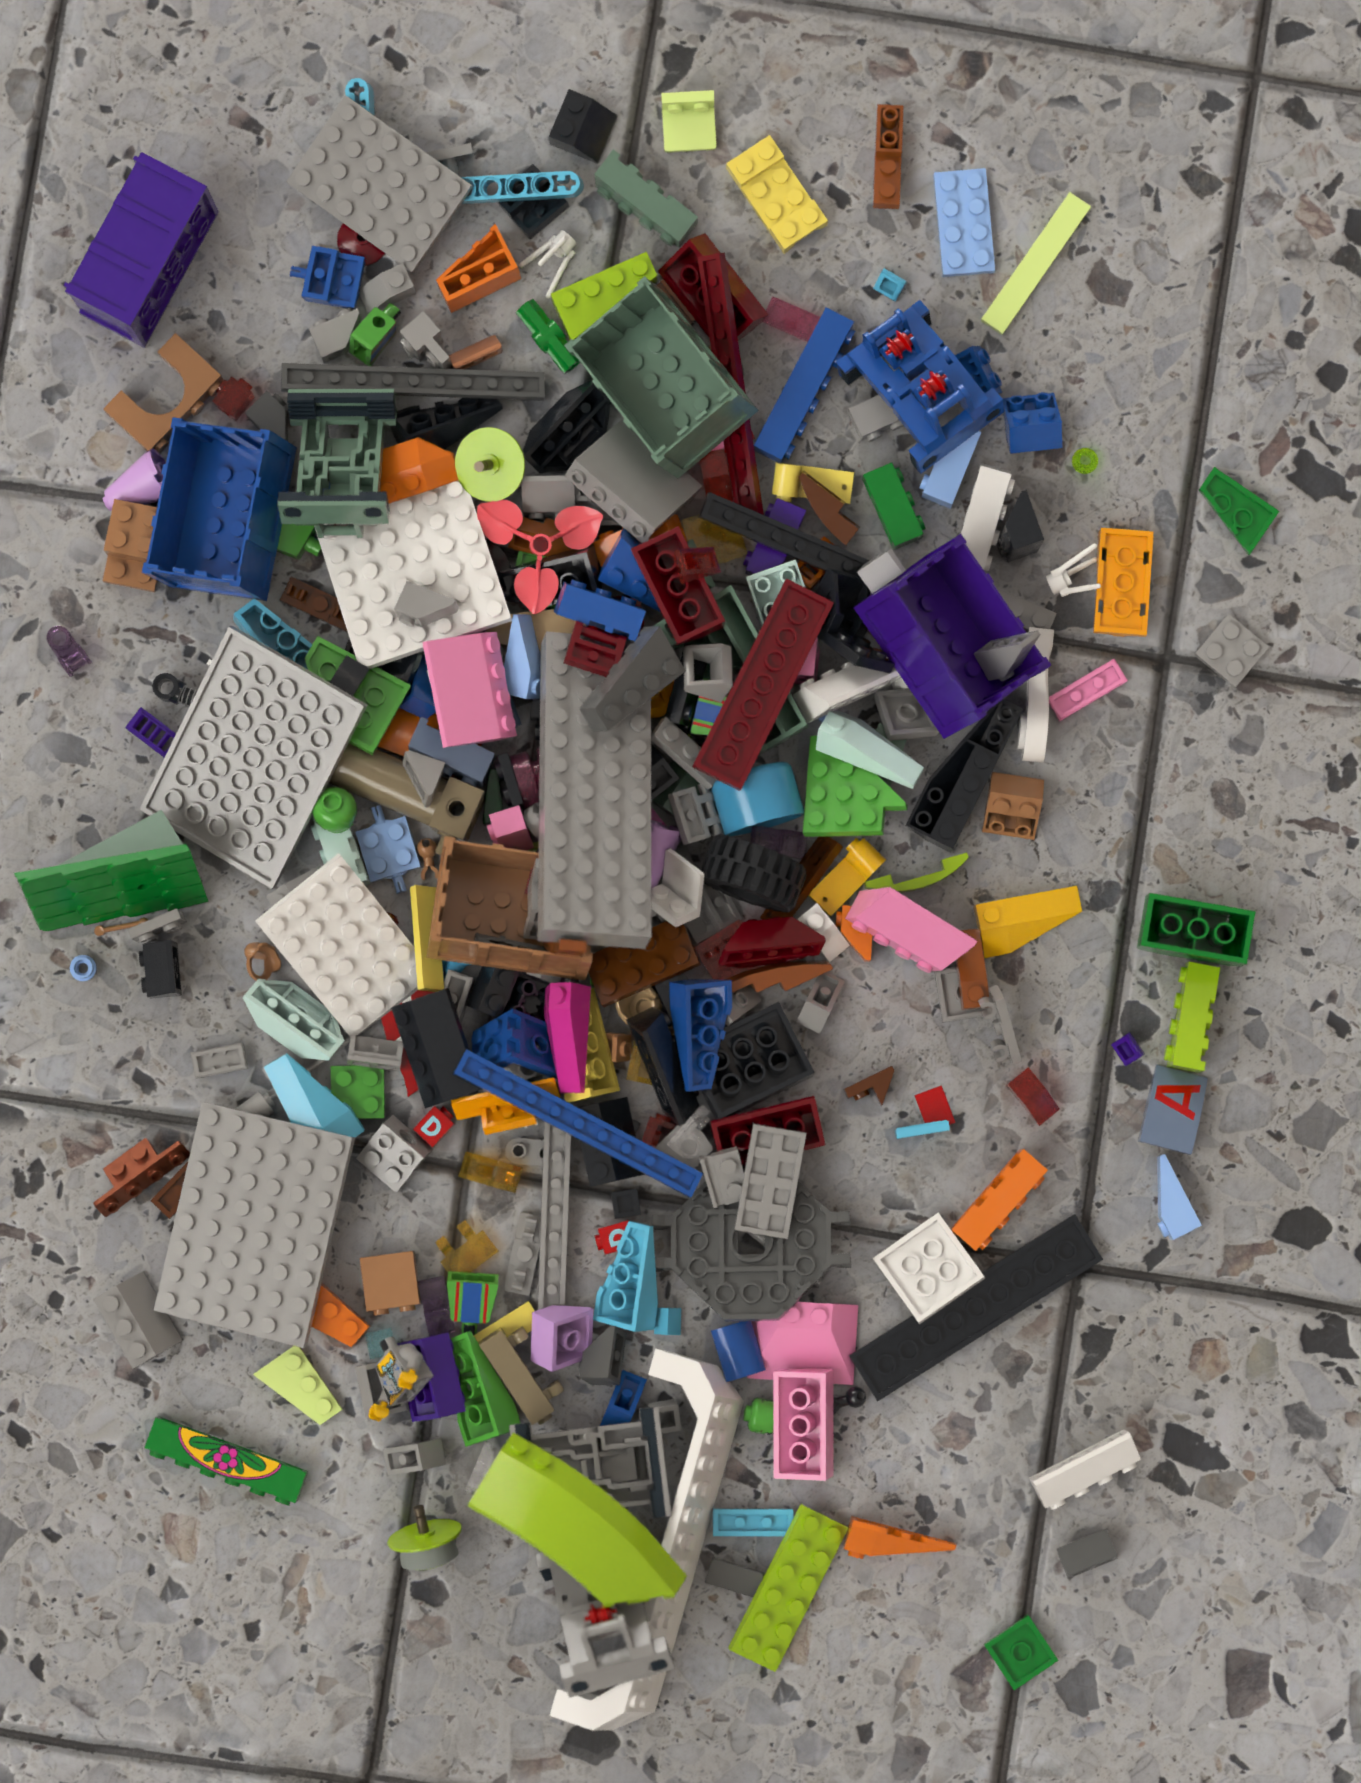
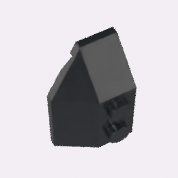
[523,379,611,474]

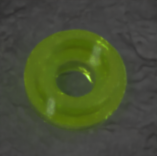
[1072,448,1098,474]

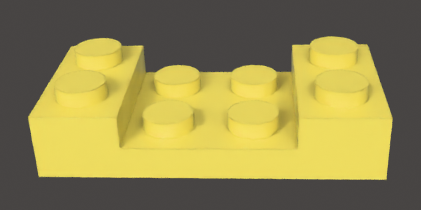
[726,135,828,254]

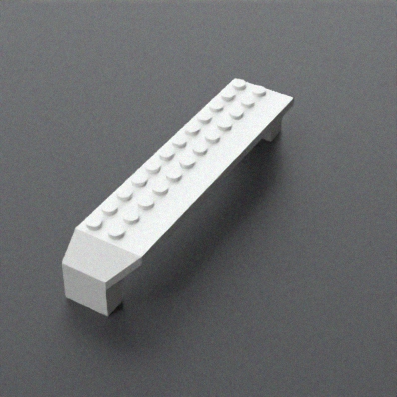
[550,1349,744,1731]

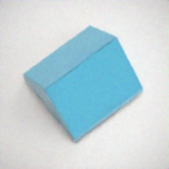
[873,268,907,302]
[654,1307,682,1335]

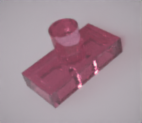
[762,296,820,342]

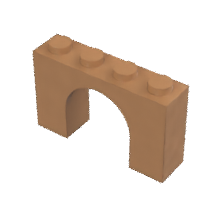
[103,333,224,453]

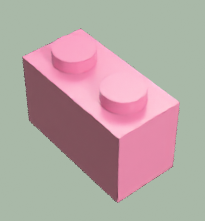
[487,805,534,851]

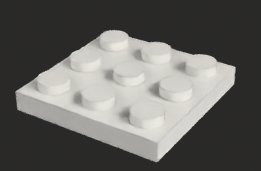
[873,1213,985,1325]

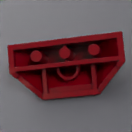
[718,916,826,968]

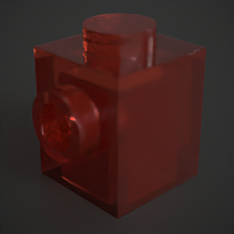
[212,376,255,422]

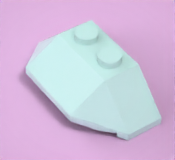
[243,978,344,1061]

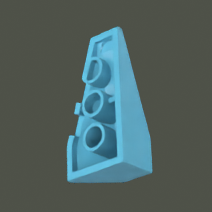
[264,1053,365,1138]
[593,1221,658,1332]

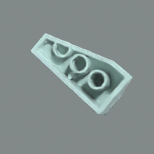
[816,710,924,789]

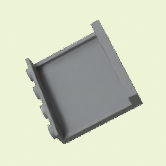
[564,418,702,543]

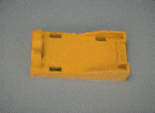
[1093,528,1154,637]

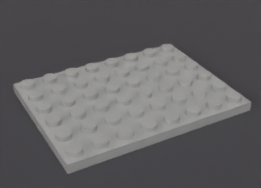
[139,625,367,889]
[154,1102,355,1348]

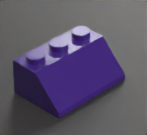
[397,1332,466,1422]

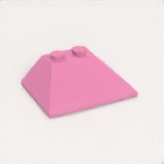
[747,1301,858,1385]

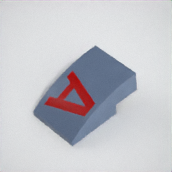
[1138,1065,1208,1155]

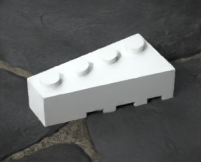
[960,463,1015,571]

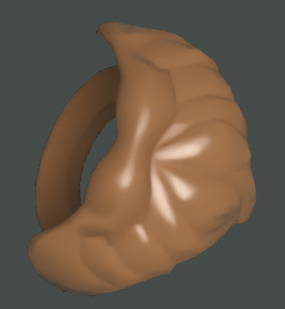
[244,942,281,981]

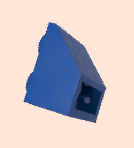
[1002,393,1062,454]

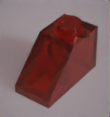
[699,449,734,502]
[1006,1067,1060,1126]

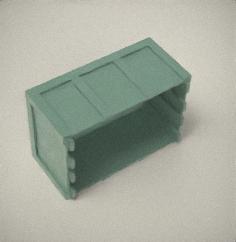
[564,276,759,479]

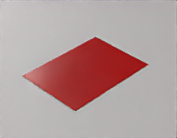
[914,1085,956,1125]

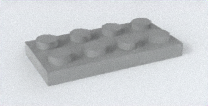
[734,1123,806,1239]

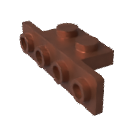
[93,1138,190,1217]

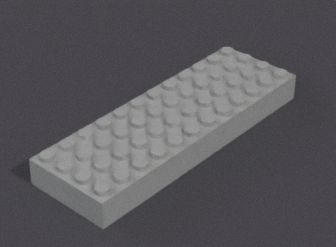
[538,631,651,949]

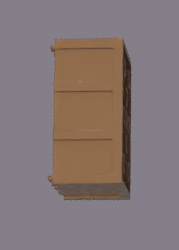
[426,836,593,981]

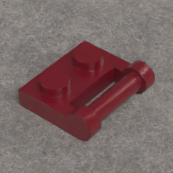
[563,620,627,677]

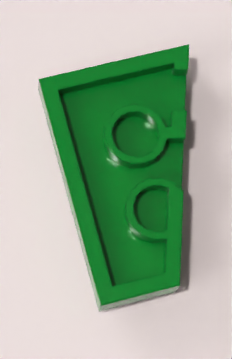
[1199,467,1280,556]

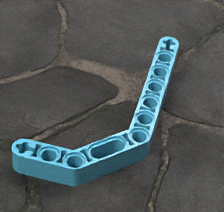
[345,78,584,204]

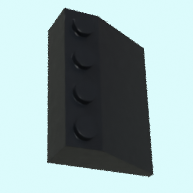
[702,1002,815,1120]

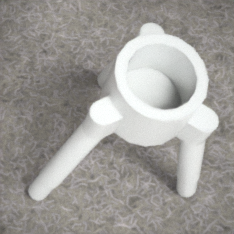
[519,230,576,298]
[1046,543,1101,597]

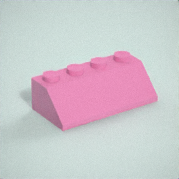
[773,1368,834,1481]

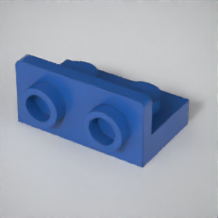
[955,346,1002,394]

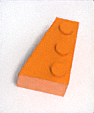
[436,224,522,313]

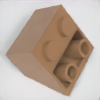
[982,772,1044,840]

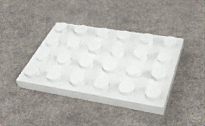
[255,853,417,1037]

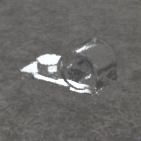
[666,1104,710,1160]

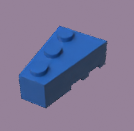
[598,528,661,612]
[554,579,646,641]

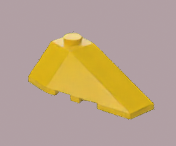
[973,886,1082,959]

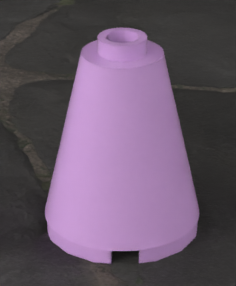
[103,449,166,511]
[651,820,681,888]

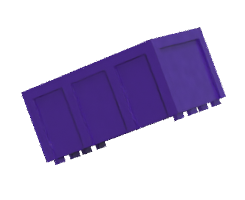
[63,152,219,348]
[853,534,1051,739]

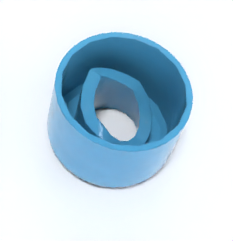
[711,762,804,837]

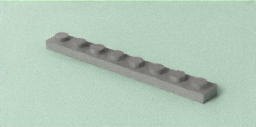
[538,1103,572,1310]

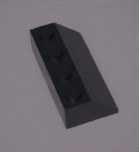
[391,988,481,1109]
[626,1006,700,1126]

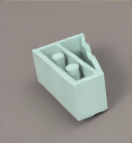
[311,818,371,886]

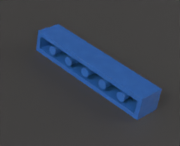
[754,307,856,463]

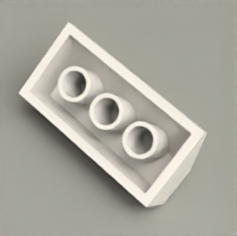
[793,657,901,724]
[1029,1429,1141,1510]

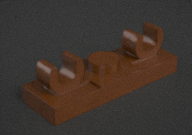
[280,577,348,633]

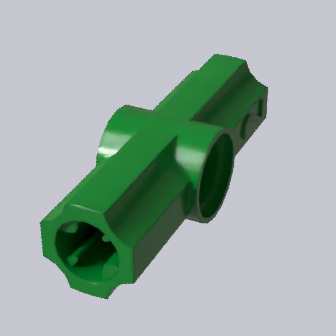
[516,299,580,375]

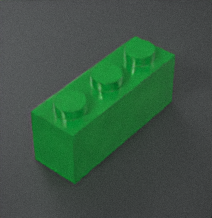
[862,462,926,551]

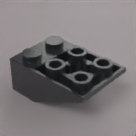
[466,966,550,1022]

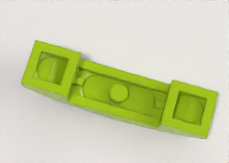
[864,852,968,893]

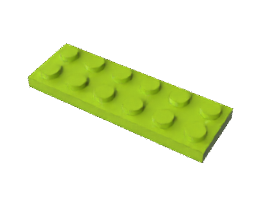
[728,1504,848,1672]

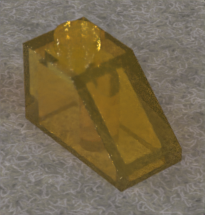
[458,1151,523,1193]

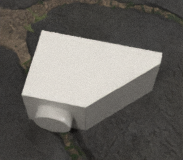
[797,903,850,963]

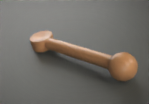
[94,917,148,936]

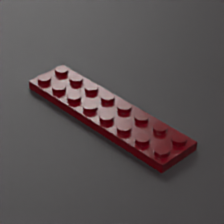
[692,578,834,791]

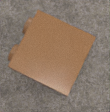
[360,1251,421,1316]

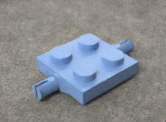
[355,805,422,894]

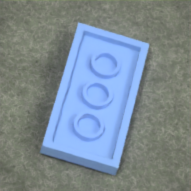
[933,168,995,277]

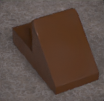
[843,1066,894,1106]

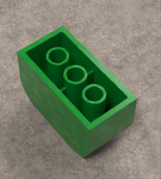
[1137,893,1256,967]

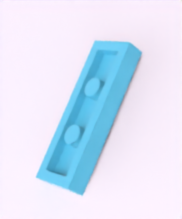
[713,1508,793,1536]

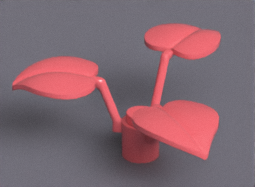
[477,500,603,614]

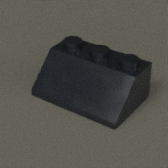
[997,490,1044,562]
[578,1097,645,1187]

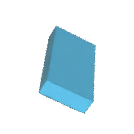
[895,1120,950,1139]

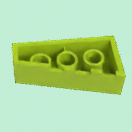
[551,252,657,341]
[1164,962,1220,1073]

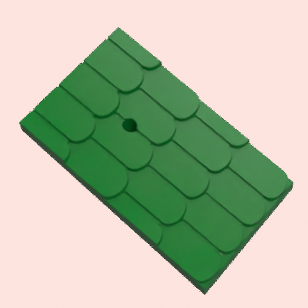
[14,810,209,931]

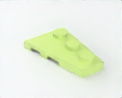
[253,1346,343,1425]

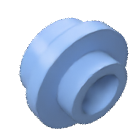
[70,955,97,981]

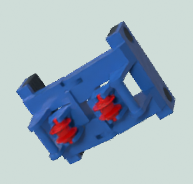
[836,300,1005,474]

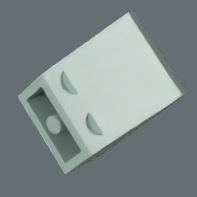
[746,560,805,627]

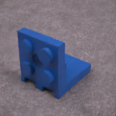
[471,1009,557,1079]

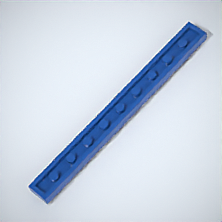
[453,1049,703,1198]

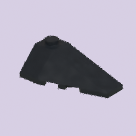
[390,398,503,450]
[497,544,602,606]

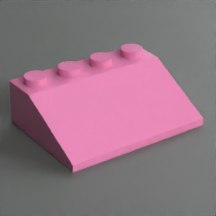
[422,632,517,748]
[845,887,977,973]

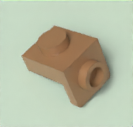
[605,1032,632,1062]

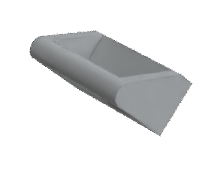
[683,643,733,702]
[355,1362,409,1420]

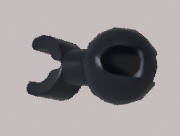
[833,1387,866,1415]

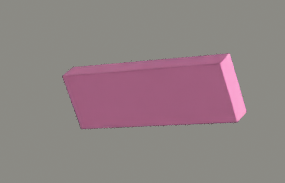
[1049,659,1128,722]

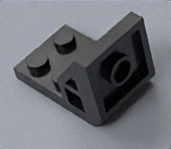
[816,568,895,673]

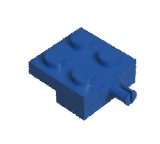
[290,246,366,310]

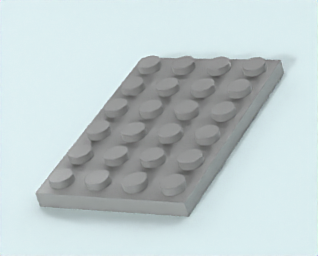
[286,95,474,273]

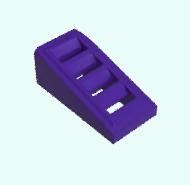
[125,707,176,758]

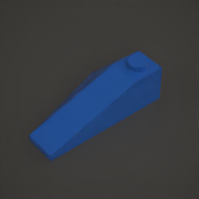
[669,979,732,1092]

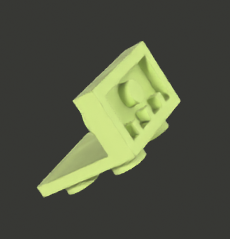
[661,90,716,152]

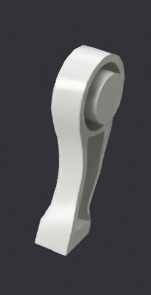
[1017,627,1054,763]

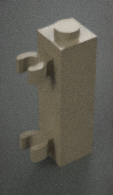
[479,1326,564,1425]

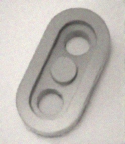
[505,1138,544,1167]

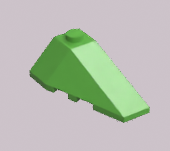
[450,1331,520,1447]

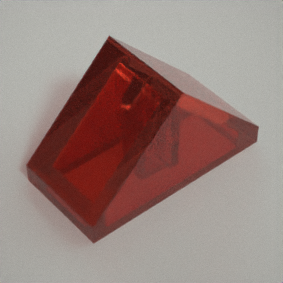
[673,547,721,584]

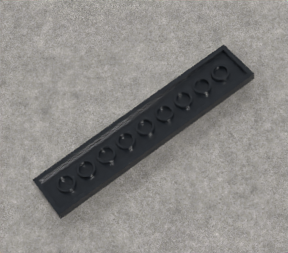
[849,1214,1103,1401]

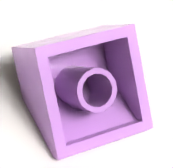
[530,1305,593,1372]

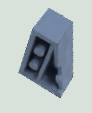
[408,717,495,787]

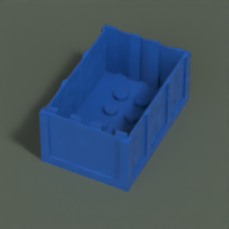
[142,417,297,601]

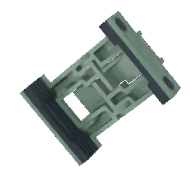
[278,389,397,538]

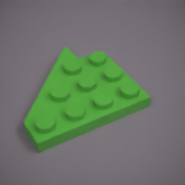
[305,636,411,756]
[803,736,908,837]

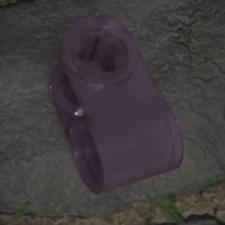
[47,626,92,677]

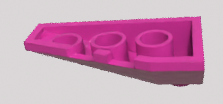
[544,982,591,1094]

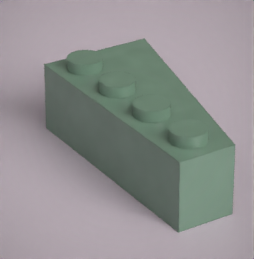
[594,149,698,248]

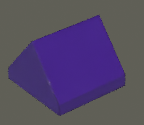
[1111,1032,1145,1066]

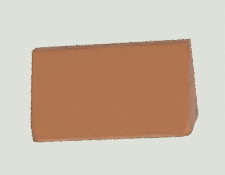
[449,335,503,369]

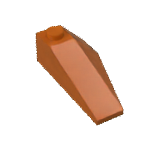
[843,1516,956,1559]

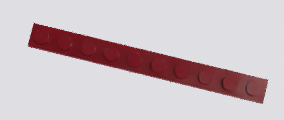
[697,253,764,515]

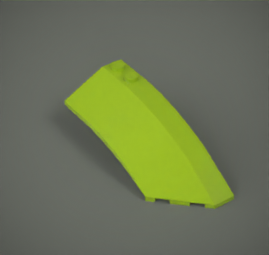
[468,1433,687,1608]

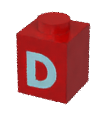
[413,1106,455,1148]
[594,1220,629,1255]

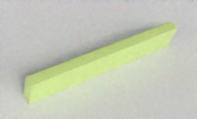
[981,192,1091,335]

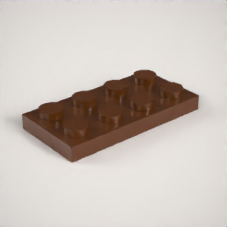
[588,921,701,1008]

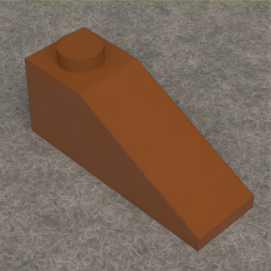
[956,928,989,1010]

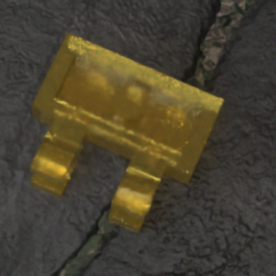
[435,1219,499,1272]

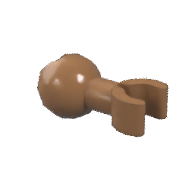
[417,838,439,880]

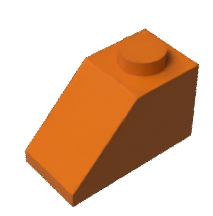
[835,905,873,962]

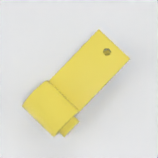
[772,463,854,504]

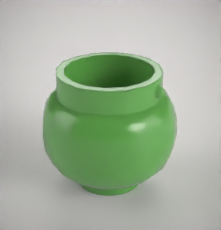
[312,787,357,833]

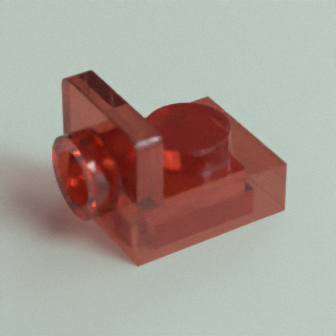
[642,1113,675,1146]

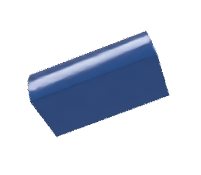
[711,1321,766,1382]

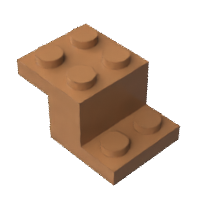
[103,499,158,592]

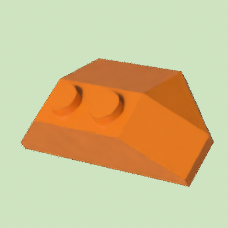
[380,437,458,504]

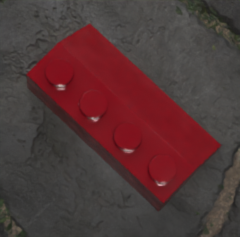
[658,233,769,341]
[630,526,725,645]
[710,1096,826,1166]

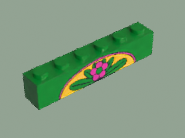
[144,1416,309,1506]

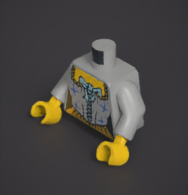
[368,1337,433,1422]

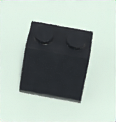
[549,89,618,164]
[139,940,182,999]

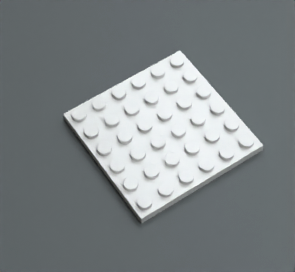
[314,480,512,669]

